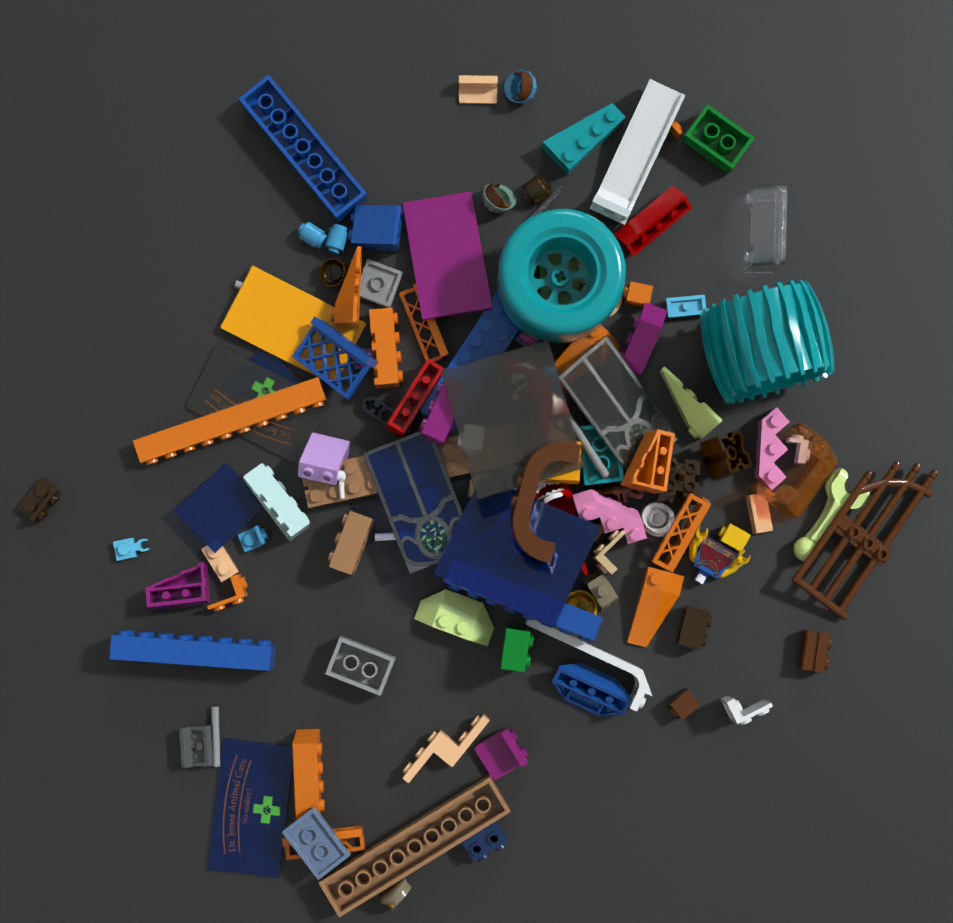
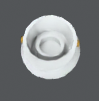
[640,502,675,537]

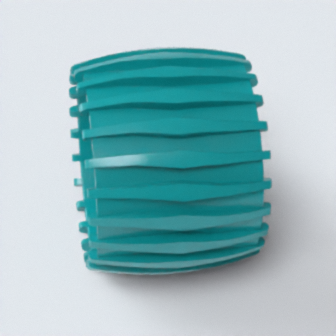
[700,280,835,404]

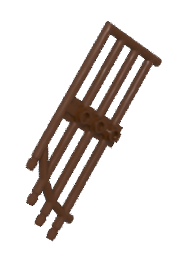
[791,462,938,620]

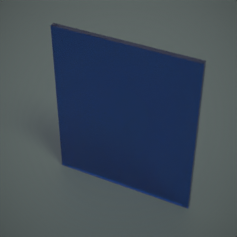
[434,476,600,628]

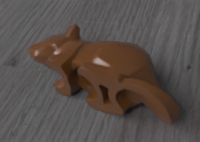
[589,482,644,505]

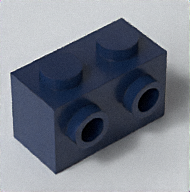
[462,821,508,862]

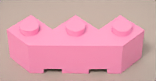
[755,407,790,491]
[572,489,647,544]

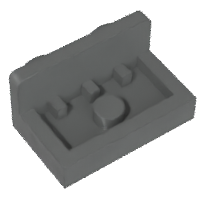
[179,725,213,768]

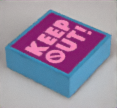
[515,330,539,351]

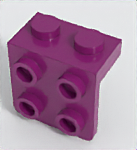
[475,727,529,780]

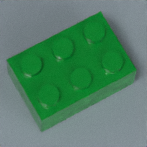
[682,104,755,174]
[500,626,534,672]

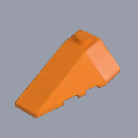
[552,326,621,388]
[627,567,684,647]

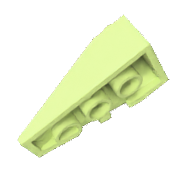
[659,366,723,440]

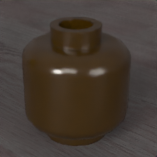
[523,176,552,205]

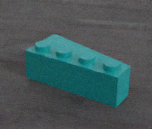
[542,103,625,175]

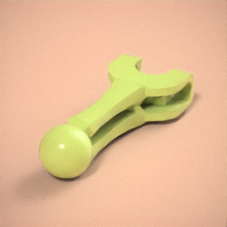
[794,467,871,562]

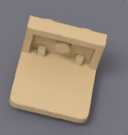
[592,530,626,575]

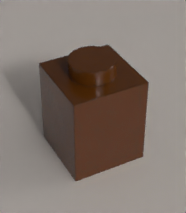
[668,688,701,720]

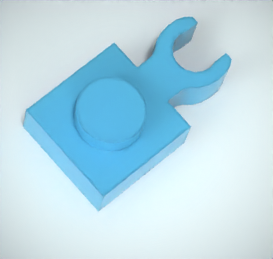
[113,538,150,561]

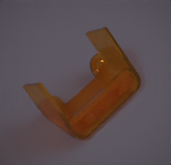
[748,422,838,518]

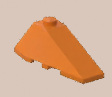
[331,246,362,327]

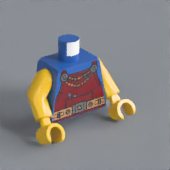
[689,525,751,585]

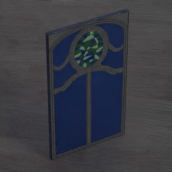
[363,431,476,575]

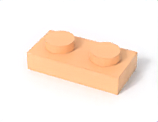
[201,539,239,582]

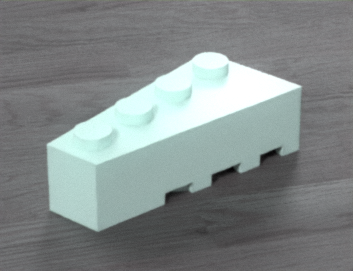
[243,463,310,542]

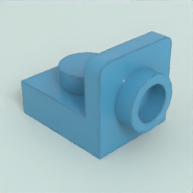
[238,525,269,553]

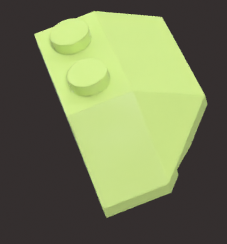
[414,589,494,646]

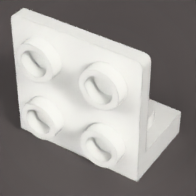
[720,696,773,725]

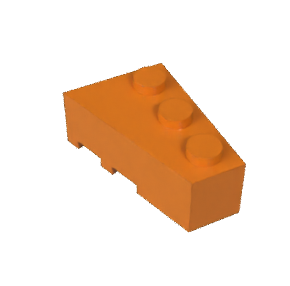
[620,429,675,494]

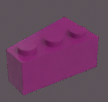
[619,302,667,376]

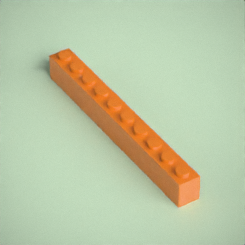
[133,377,328,466]

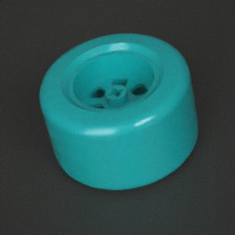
[497,209,626,343]

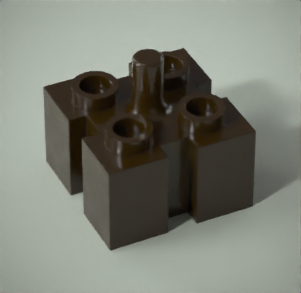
[700,430,753,480]
[657,458,701,505]

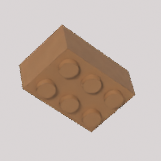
[327,511,375,575]

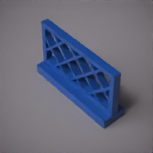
[292,316,378,399]

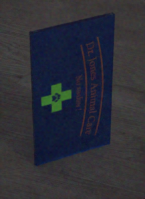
[208,738,293,878]

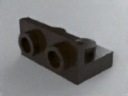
[17,477,61,523]

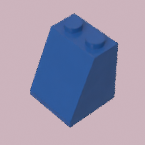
[348,205,403,252]

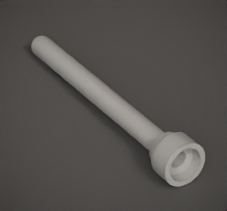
[558,394,609,478]

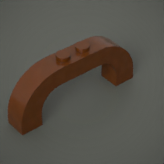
[510,441,581,563]

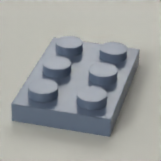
[282,806,351,880]

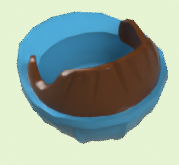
[504,70,537,104]

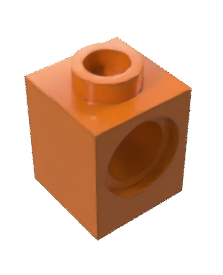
[623,281,653,307]

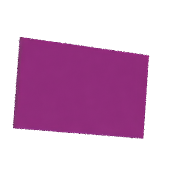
[403,191,493,321]

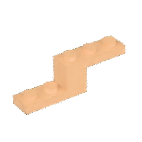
[402,714,490,783]

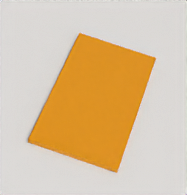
[220,265,366,384]

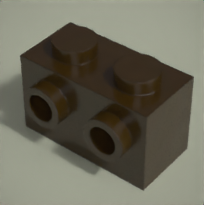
[676,605,712,650]

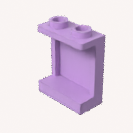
[298,432,350,485]

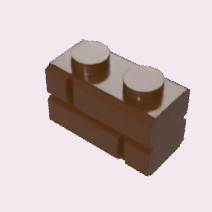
[798,629,832,673]

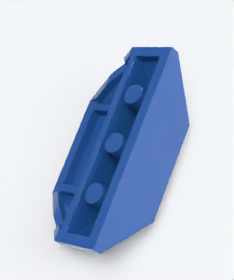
[552,663,632,716]

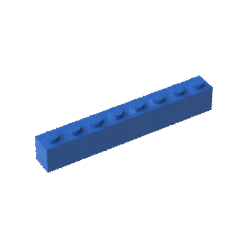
[444,560,604,643]

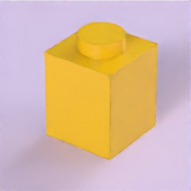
[718,523,751,552]

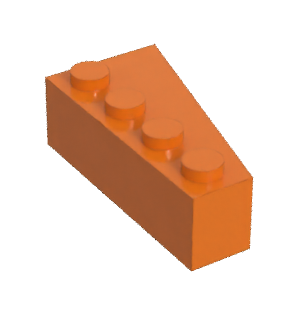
[369,308,403,389]
[292,729,325,819]

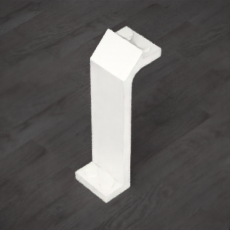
[590,79,685,225]
[525,618,653,711]

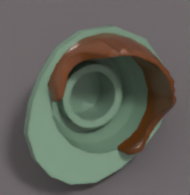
[482,183,516,214]

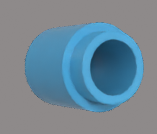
[298,222,328,249]
[325,224,348,254]

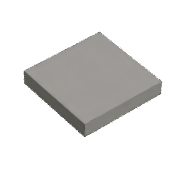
[360,259,403,308]

